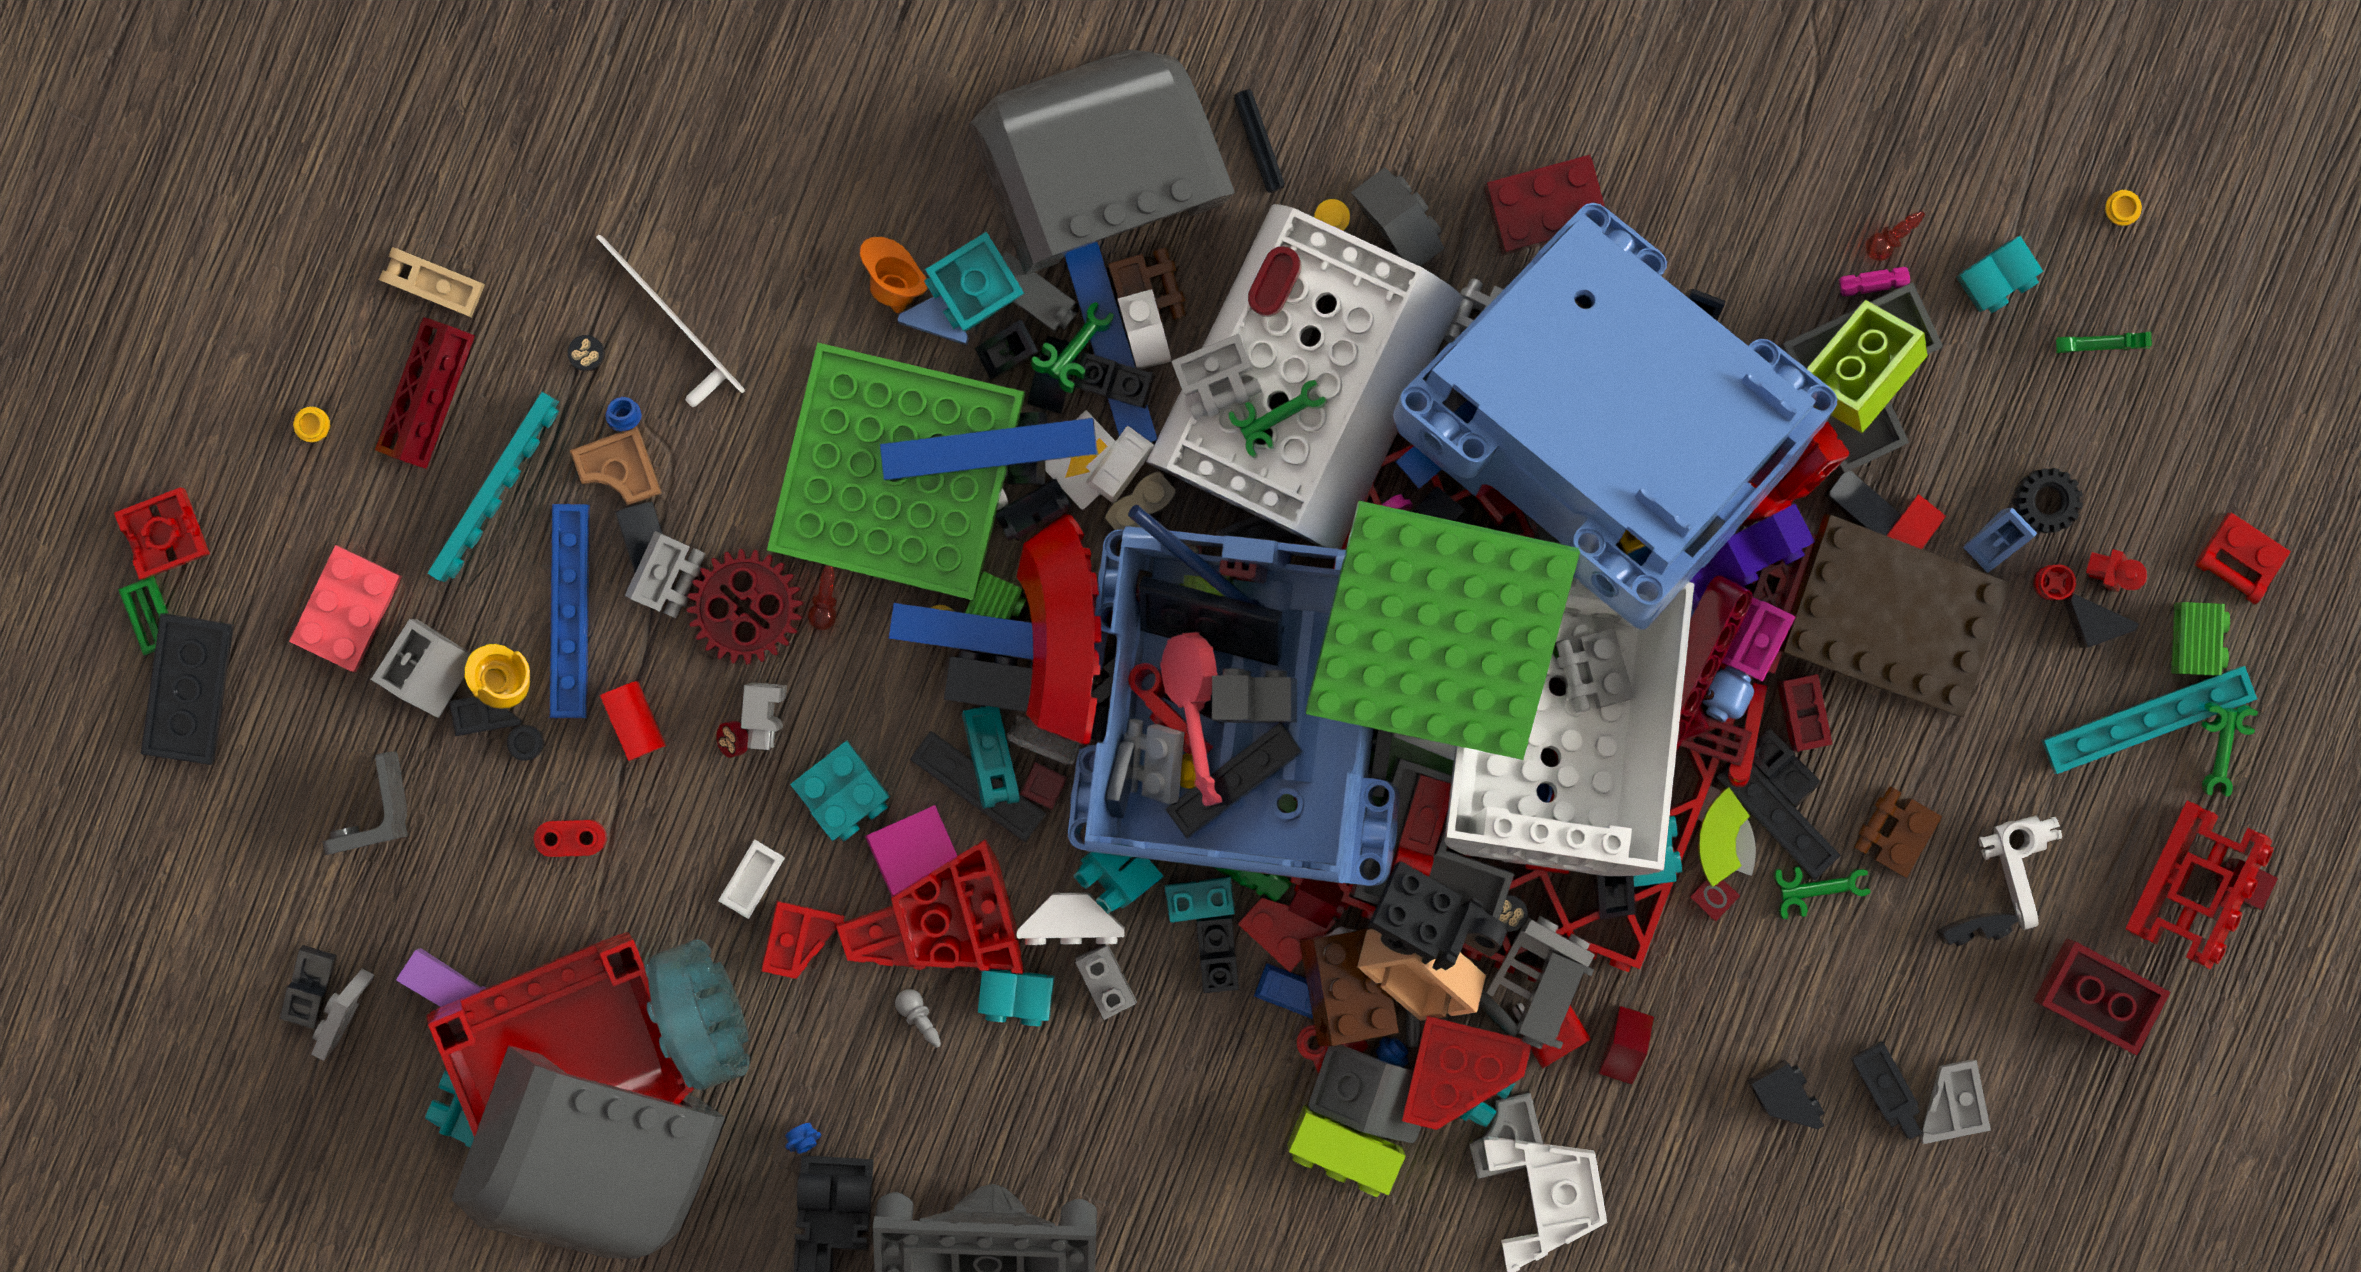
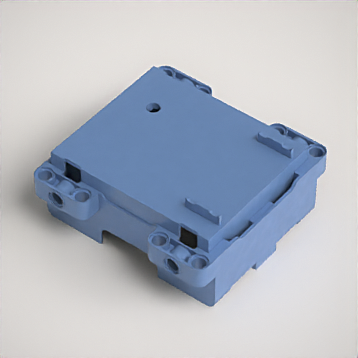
[1393,203,1837,629]
[1068,526,1400,886]

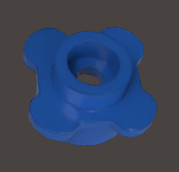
[785,1123,822,1154]

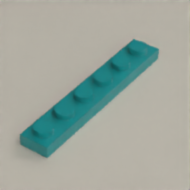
[427,392,559,582]
[2041,666,2257,774]

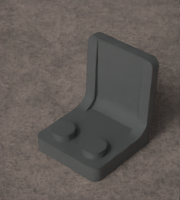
[322,751,408,855]
[1309,1045,1421,1143]

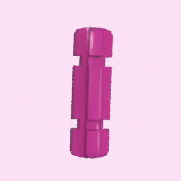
[1839,267,1910,297]

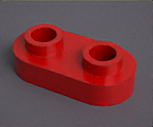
[534,820,607,857]

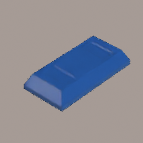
[1254,963,1313,1019]

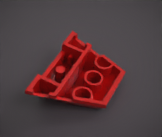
[891,839,1023,974]

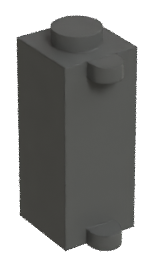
[1002,251,1077,333]
[1516,950,1594,1049]

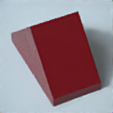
[1598,1005,1654,1085]

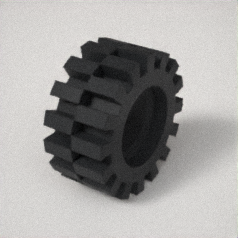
[2013,468,2083,533]

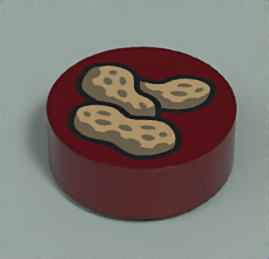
[716,720,748,758]

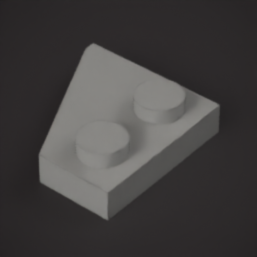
[312,969,374,1061]
[1920,1059,1991,1144]

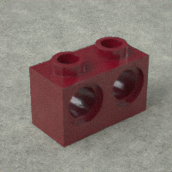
[1777,674,1833,752]

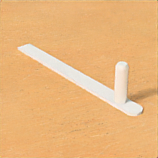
[596,235,745,407]

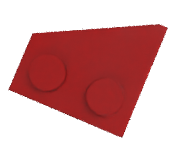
[1237,897,1336,972]
[761,900,845,979]
[836,905,925,970]

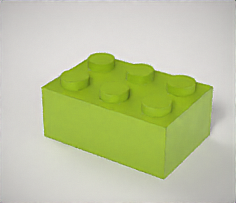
[1807,300,1928,433]
[1287,1105,1406,1197]

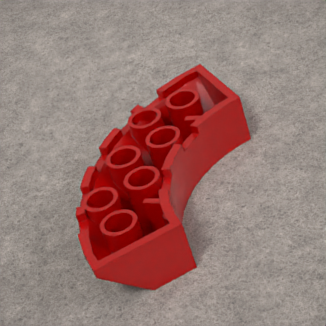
[1016,514,1101,744]

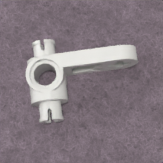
[1978,815,2062,930]

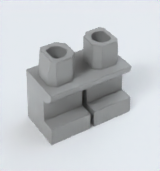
[741,682,787,750]
[1075,944,1137,1020]

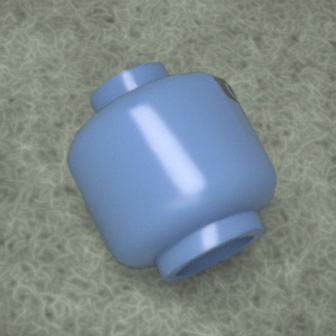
[1702,666,1754,722]

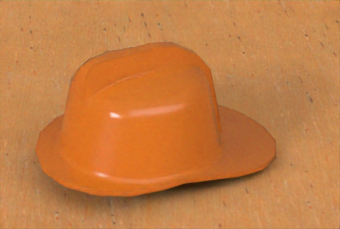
[859,237,928,313]

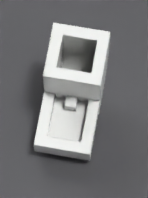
[1118,289,1171,370]

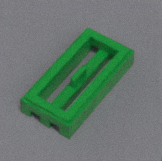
[118,577,168,656]

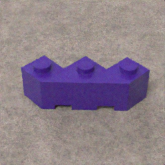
[1689,504,1815,611]

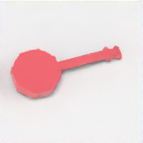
[1160,632,1222,806]

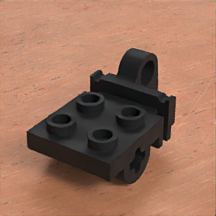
[1368,861,1507,971]
[794,1155,874,1272]

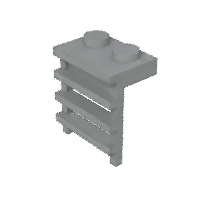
[1486,916,1595,999]

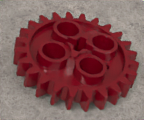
[687,549,804,665]

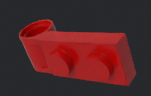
[1128,663,1213,755]
[1389,774,1451,877]

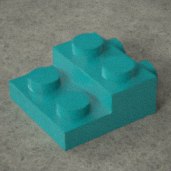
[924,232,1025,332]
[790,740,891,842]

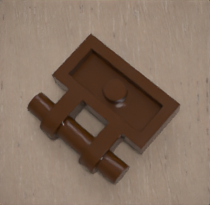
[1108,248,1187,323]
[1854,786,1942,878]

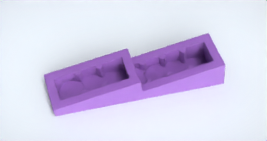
[396,948,486,1007]

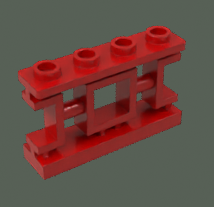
[2125,800,2273,969]

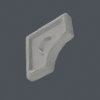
[1469,1091,1543,1179]

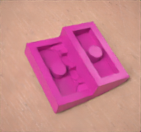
[1722,597,1795,681]
[865,805,957,896]

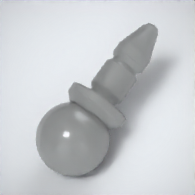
[895,989,941,1048]

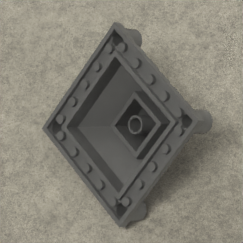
[873,1184,1097,1272]

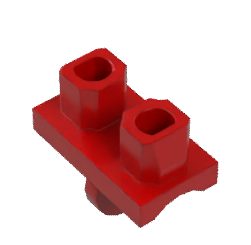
[2086,549,2148,593]

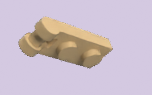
[379,247,485,318]

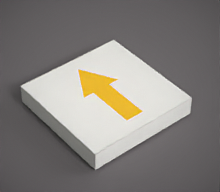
[1045,410,1116,511]

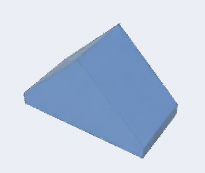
[897,296,969,346]
[1963,508,2037,573]

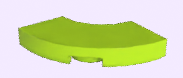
[1698,787,1750,887]

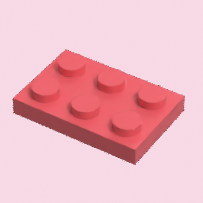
[289,545,402,672]

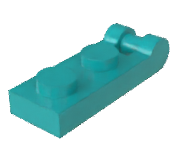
[962,706,1019,809]

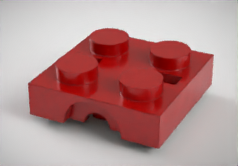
[114,487,210,580]

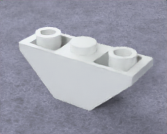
[1017,893,1125,945]

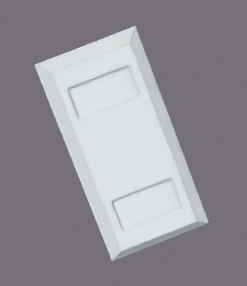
[1086,425,1154,504]
[718,839,785,919]

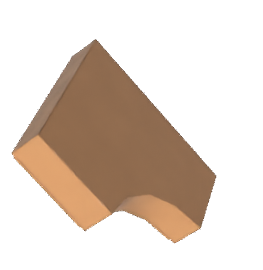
[570,426,662,506]

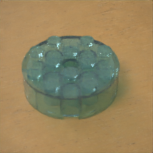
[645,939,750,1090]

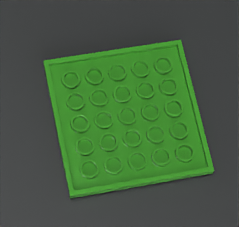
[767,342,1025,601]
[1306,500,1580,760]

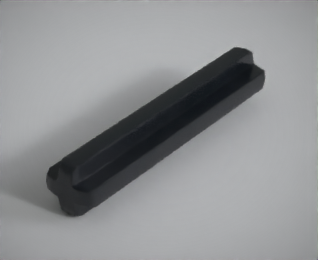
[1234,89,1285,193]

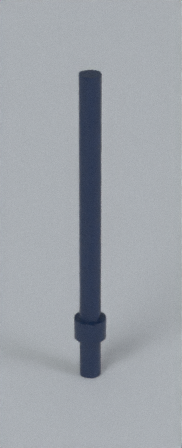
[1128,505,1284,634]

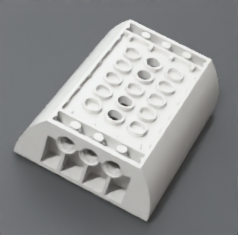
[1146,204,1463,549]
[1444,577,1694,876]

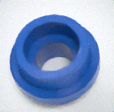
[605,397,642,431]
[1376,1037,1408,1067]

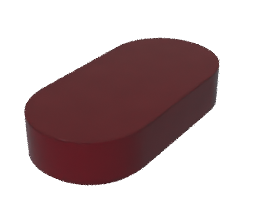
[1248,246,1302,317]

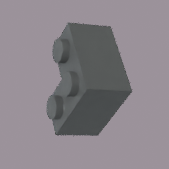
[1351,167,1445,266]
[1212,668,1297,723]

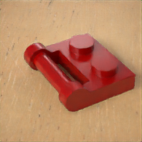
[2195,512,2291,605]

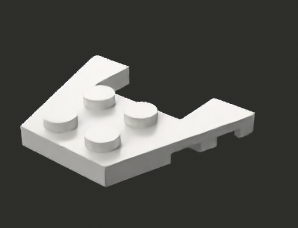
[1483,1136,1607,1272]

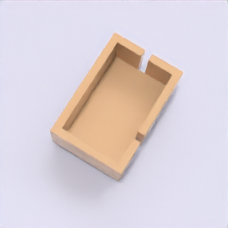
[1357,929,1486,1021]

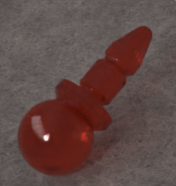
[1866,211,1925,261]
[808,565,837,630]

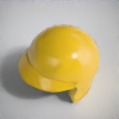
[465,644,530,709]

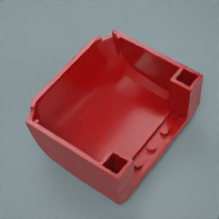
[426,932,694,1137]

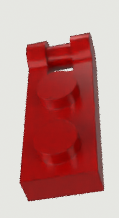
[1728,683,1768,787]

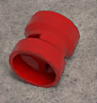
[2033,564,2076,600]

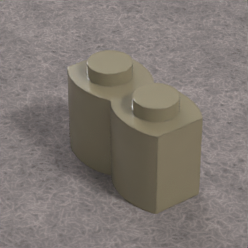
[1105,471,1176,530]

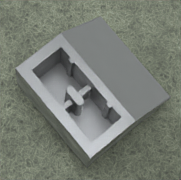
[371,619,471,718]

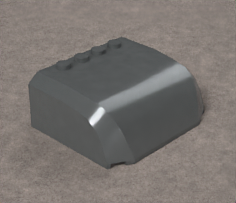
[968,49,1235,275]
[451,1046,725,1259]

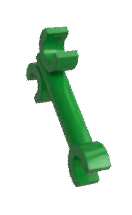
[1031,302,1114,393]
[2056,332,2152,353]
[1228,380,1328,459]
[2201,702,2258,797]
[1773,866,1871,919]

